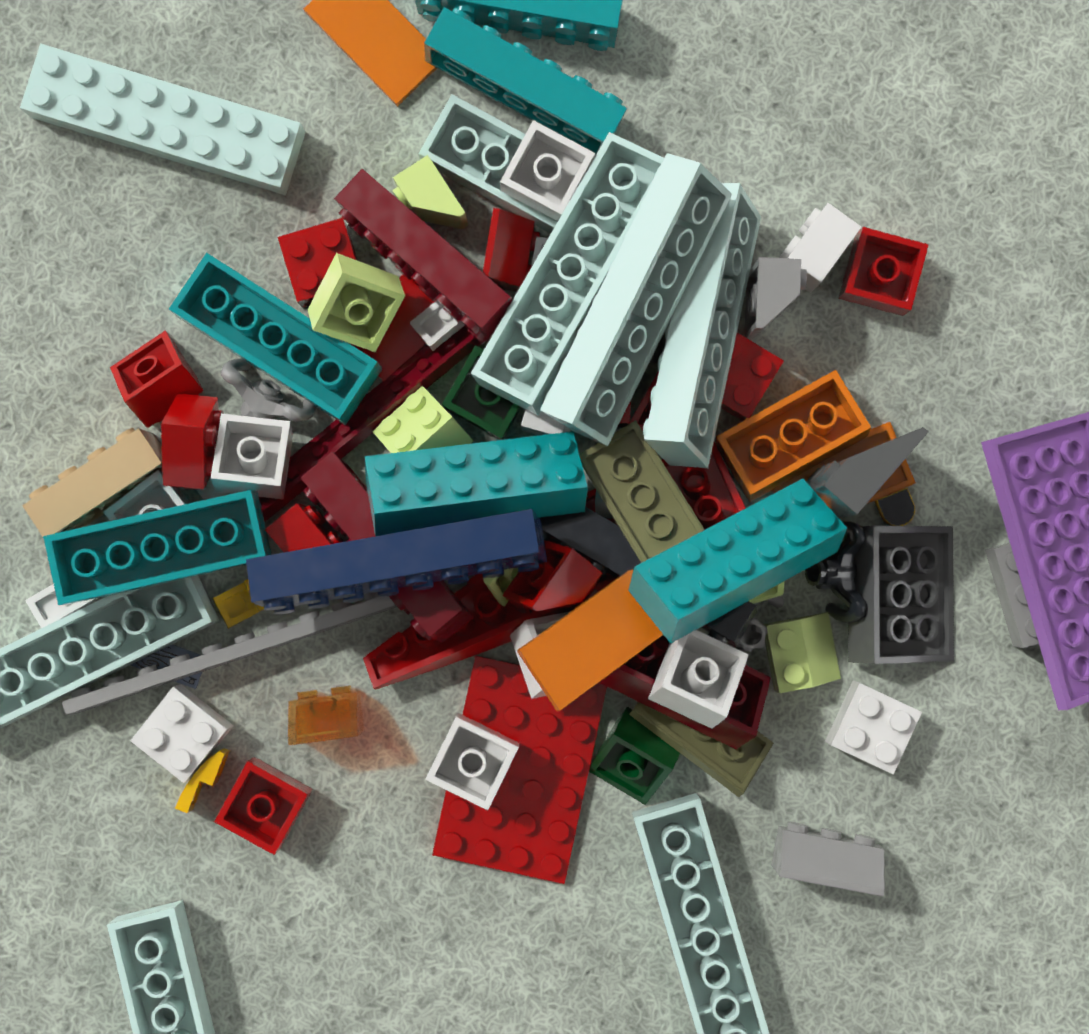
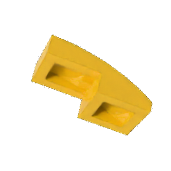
[213,579,264,629]
[175,748,230,813]

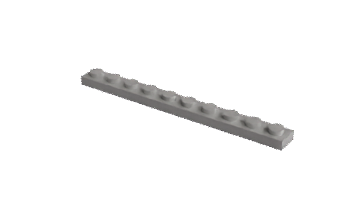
[62,592,397,715]

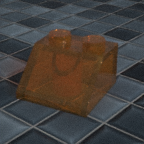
[288,685,365,745]

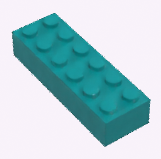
[415,0,623,51]
[424,7,627,155]
[169,252,382,425]
[365,431,588,536]
[628,479,847,643]
[43,490,272,605]

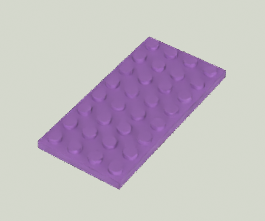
[981,412,1089,711]

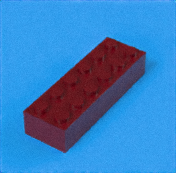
[334,168,513,344]
[301,451,473,643]
[573,589,771,749]

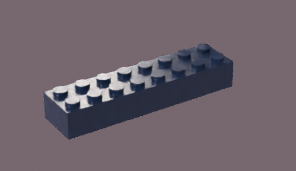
[246,509,547,614]

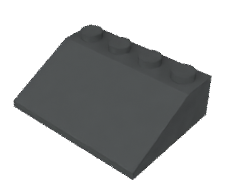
[806,427,929,519]
[847,526,954,664]

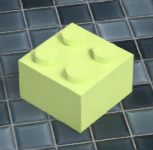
[308,253,405,352]
[372,386,473,453]

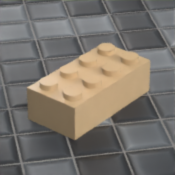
[22,428,162,537]

